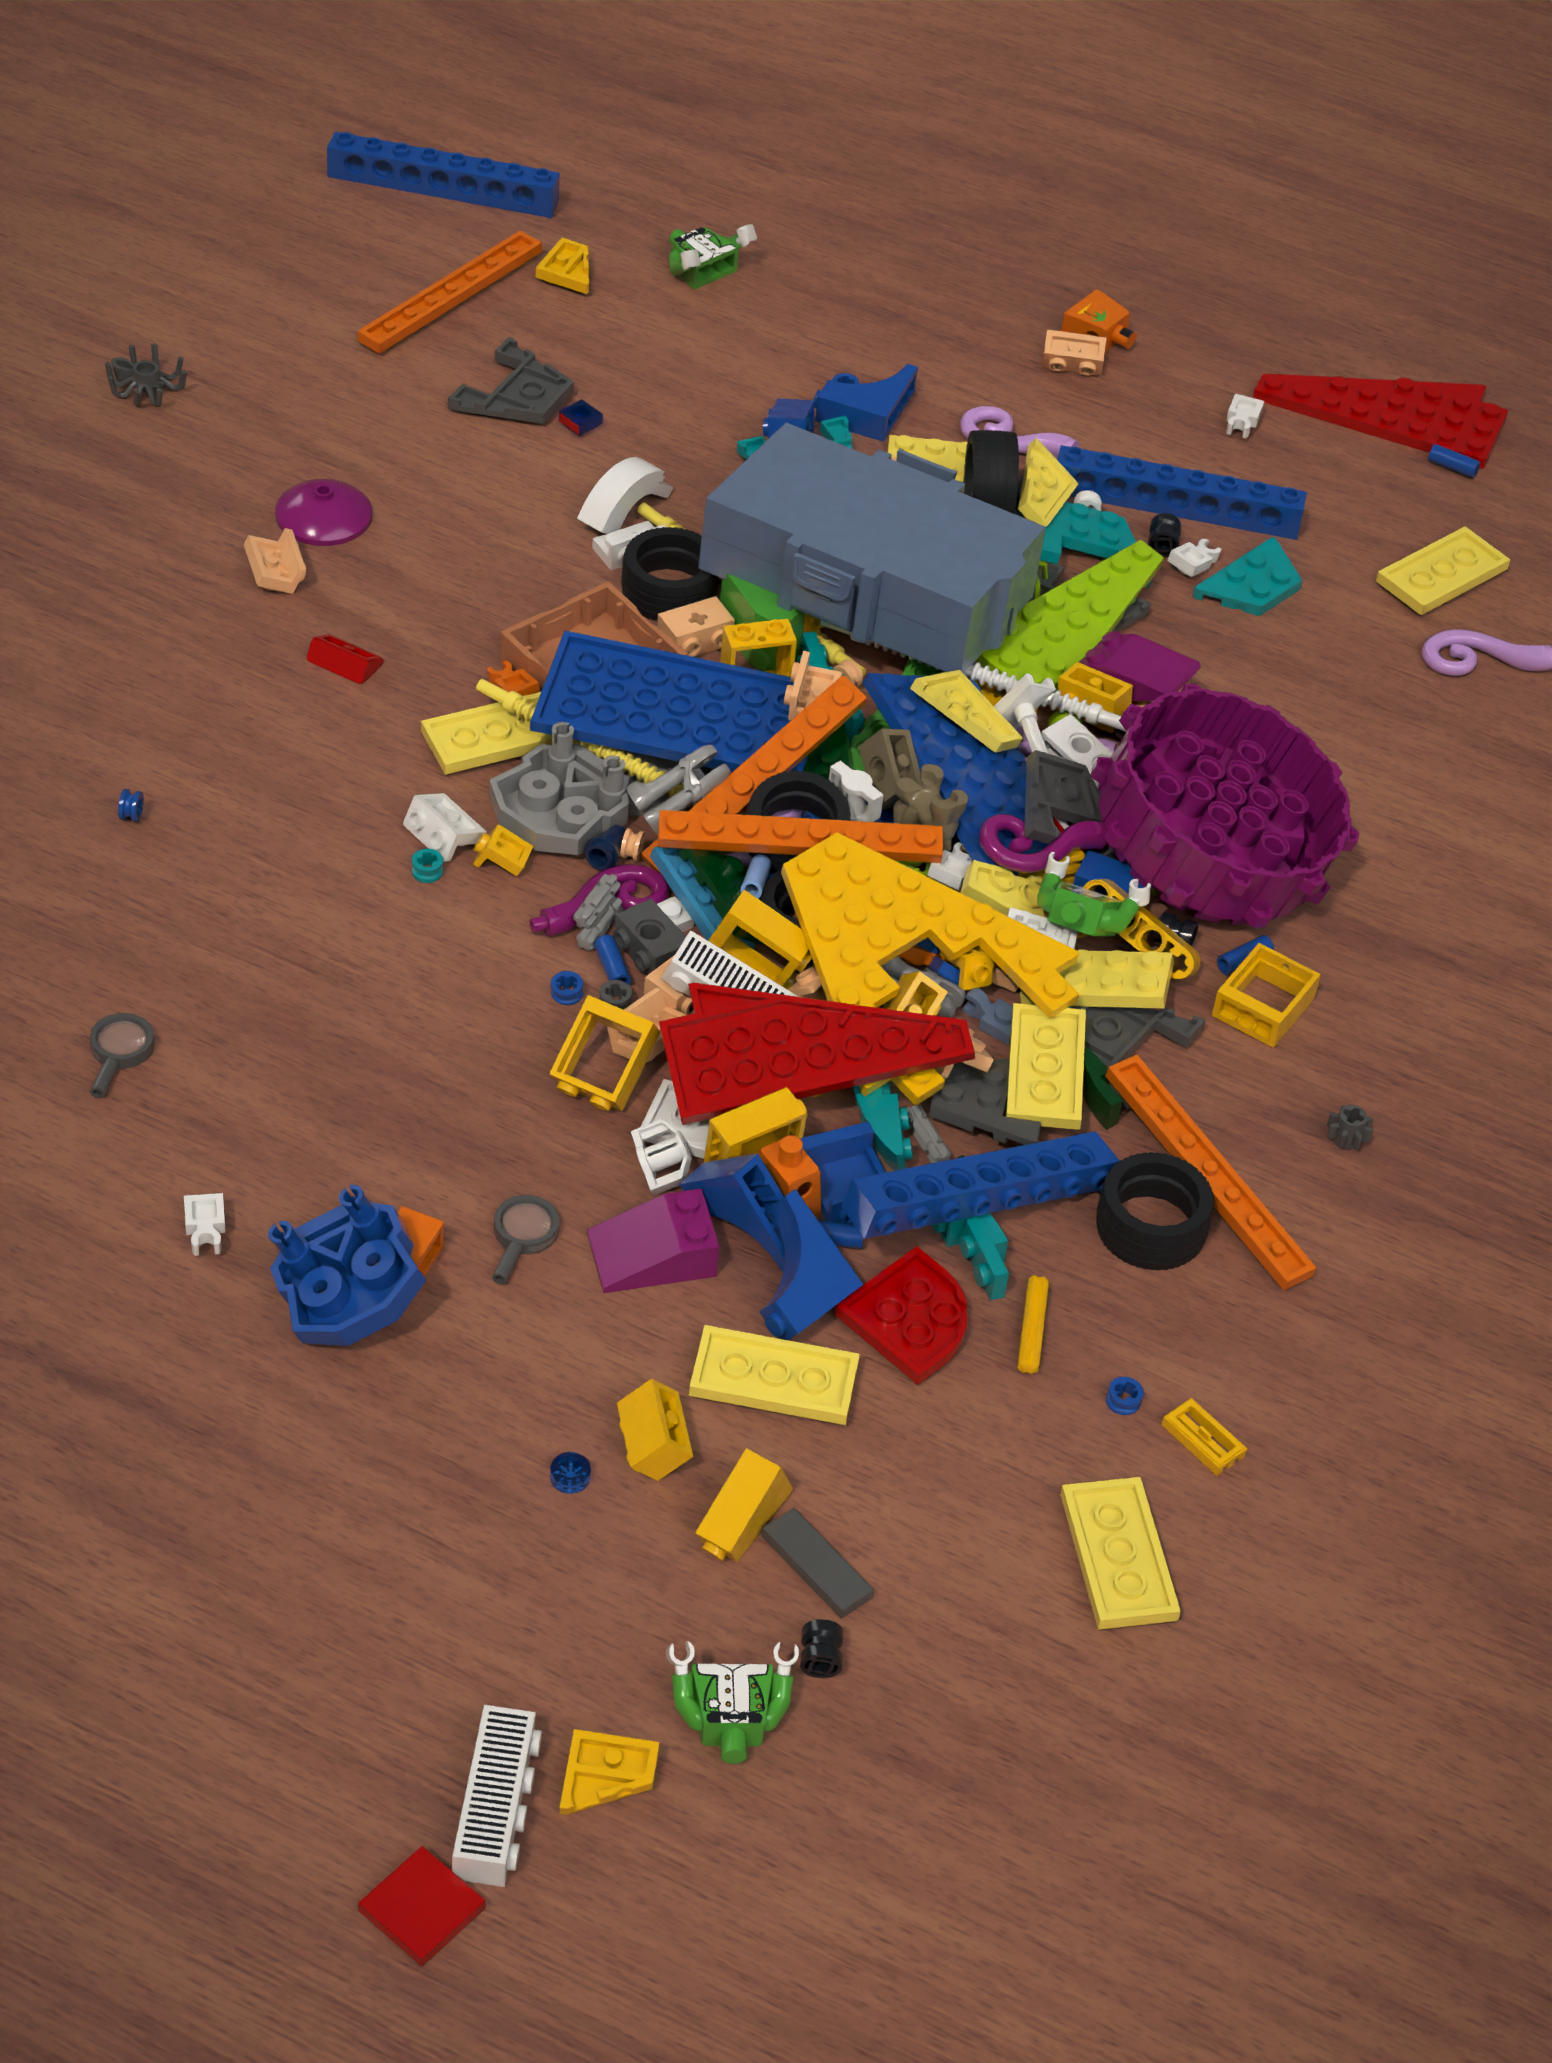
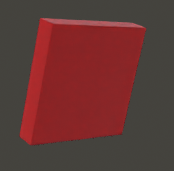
[358,1846,486,1967]

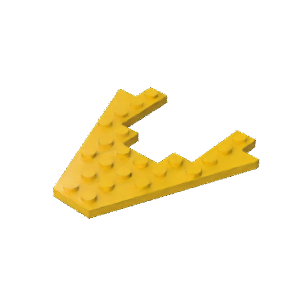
[781,832,1079,1106]

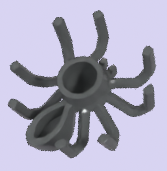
[105,343,187,407]

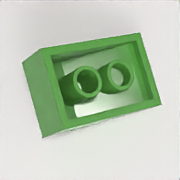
[720,573,805,671]

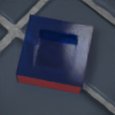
[559,399,603,436]

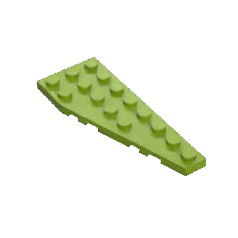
[975,540,1164,693]

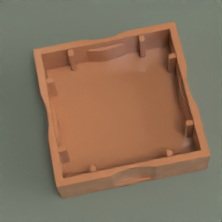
[500,581,688,692]

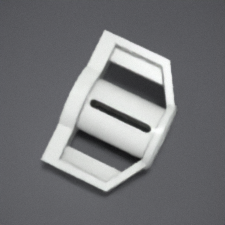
[829,761,884,822]
[631,1119,692,1195]

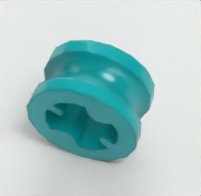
[412,848,443,883]

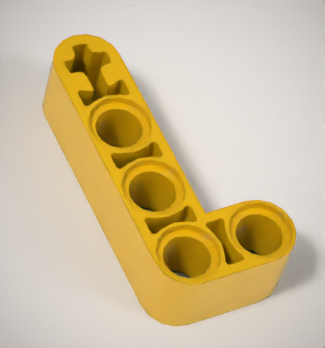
[1076,879,1201,979]

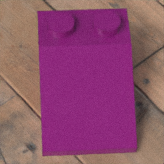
[1079,631,1201,701]
[587,1189,719,1293]

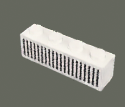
[661,930,798,997]
[452,1705,542,1887]

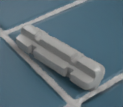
[573,874,620,929]
[576,897,622,951]
[907,1105,951,1163]

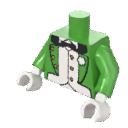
[668,224,757,290]
[1037,852,1151,937]
[666,1641,799,1764]

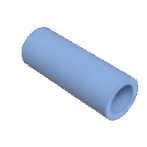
[741,854,772,898]

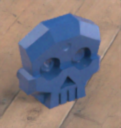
[268,1185,426,1346]

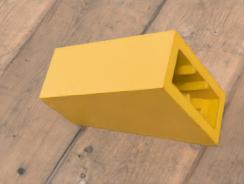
[695,1448,793,1562]

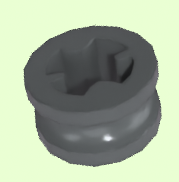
[599,980,632,1010]

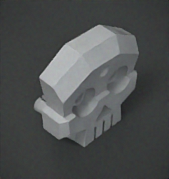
[489,722,629,855]

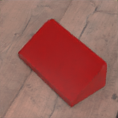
[306,634,384,684]

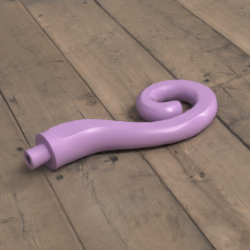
[960,406,1080,459]
[1422,629,1552,676]

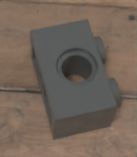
[613,899,686,975]

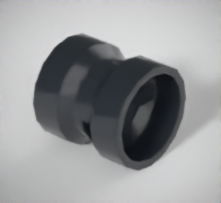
[1148,513,1181,558]
[1153,911,1199,946]
[800,1619,843,1679]

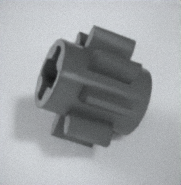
[1327,1105,1373,1150]

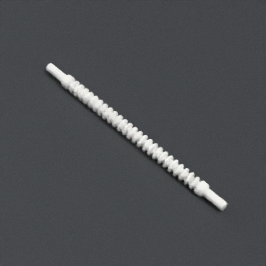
[820,620,1126,732]

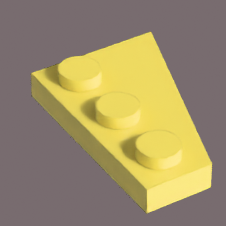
[1018,438,1079,527]
[910,670,1023,753]
[961,860,1049,918]

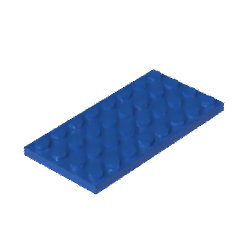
[530,630,808,773]
[863,673,1086,876]

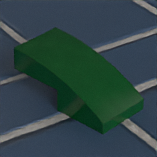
[1082,1048,1123,1130]

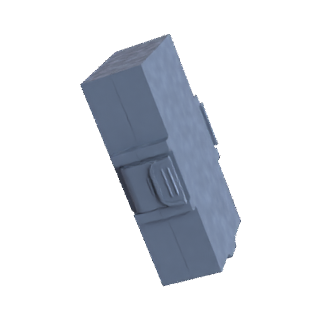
[698,423,1046,674]

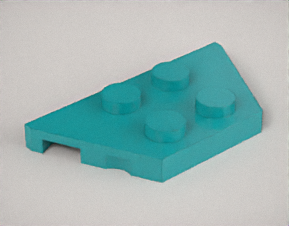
[1192,536,1302,616]

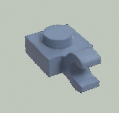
[962,988,1013,1046]

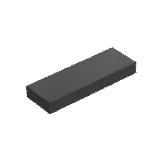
[762,1508,874,1619]

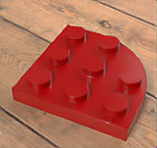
[834,1246,967,1385]

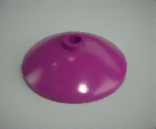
[275,479,372,546]

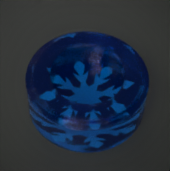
[550,1452,591,1494]

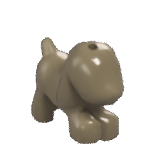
[893,764,968,851]

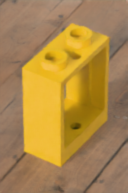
[720,618,797,677]
[708,889,812,990]
[1212,943,1321,1048]
[549,995,661,1112]
[704,1087,808,1162]

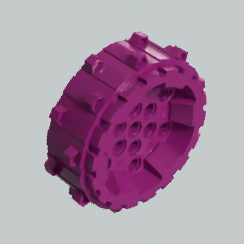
[1090,684,1359,928]

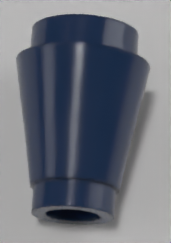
[585,825,626,870]

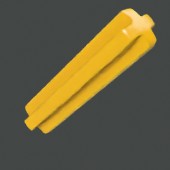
[1017,1275,1049,1374]

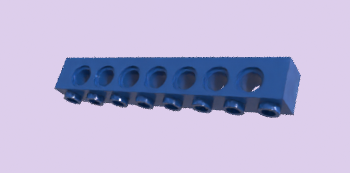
[327,132,560,218]
[1057,445,1307,540]
[841,1131,1120,1239]

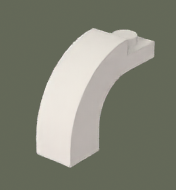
[577,457,673,534]

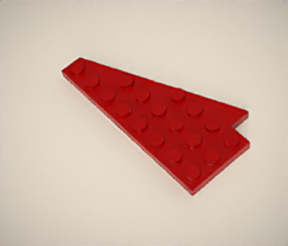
[1253,373,1509,469]
[659,982,975,1125]

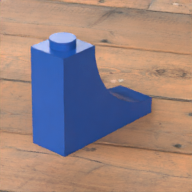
[814,364,918,442]
[679,1153,785,1272]
[759,1189,863,1340]

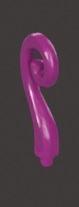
[979,814,1107,873]
[529,864,669,937]

